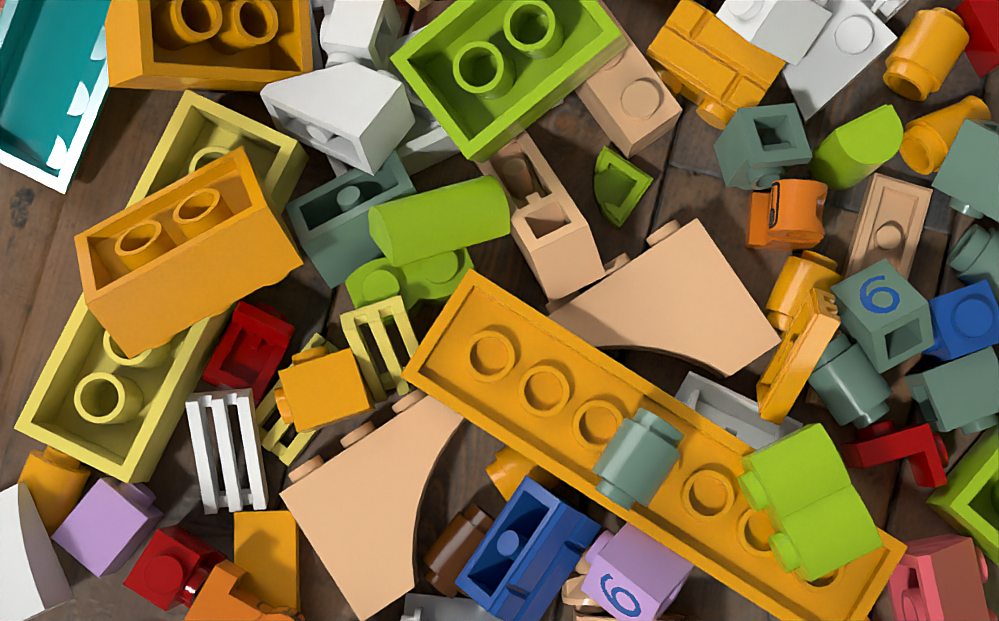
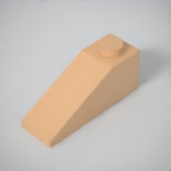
[473,130,606,303]

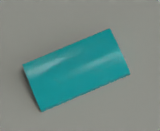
[0,0,111,194]

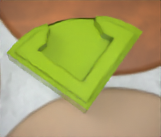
[593,145,653,231]

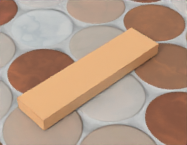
[805,173,933,410]

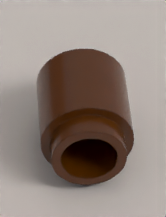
[422,503,496,599]

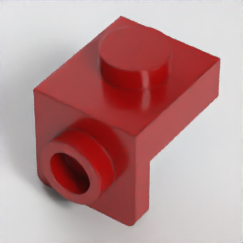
[202,300,295,407]
[840,419,949,488]

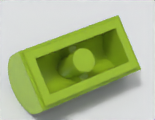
[806,104,903,190]
[368,174,510,267]

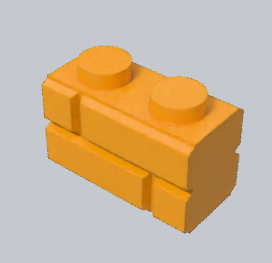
[644,0,787,130]

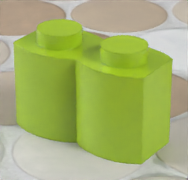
[345,247,476,329]
[737,423,883,582]

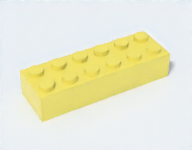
[14,89,309,484]

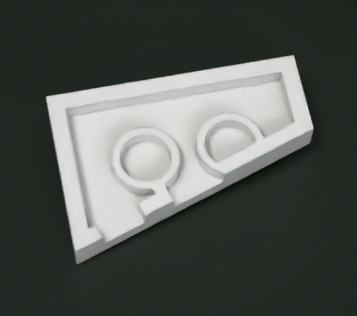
[780,0,898,125]

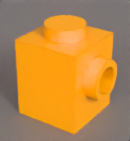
[274,346,377,433]

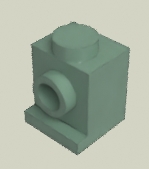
[713,103,813,190]

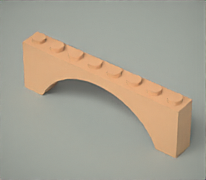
[279,218,782,621]

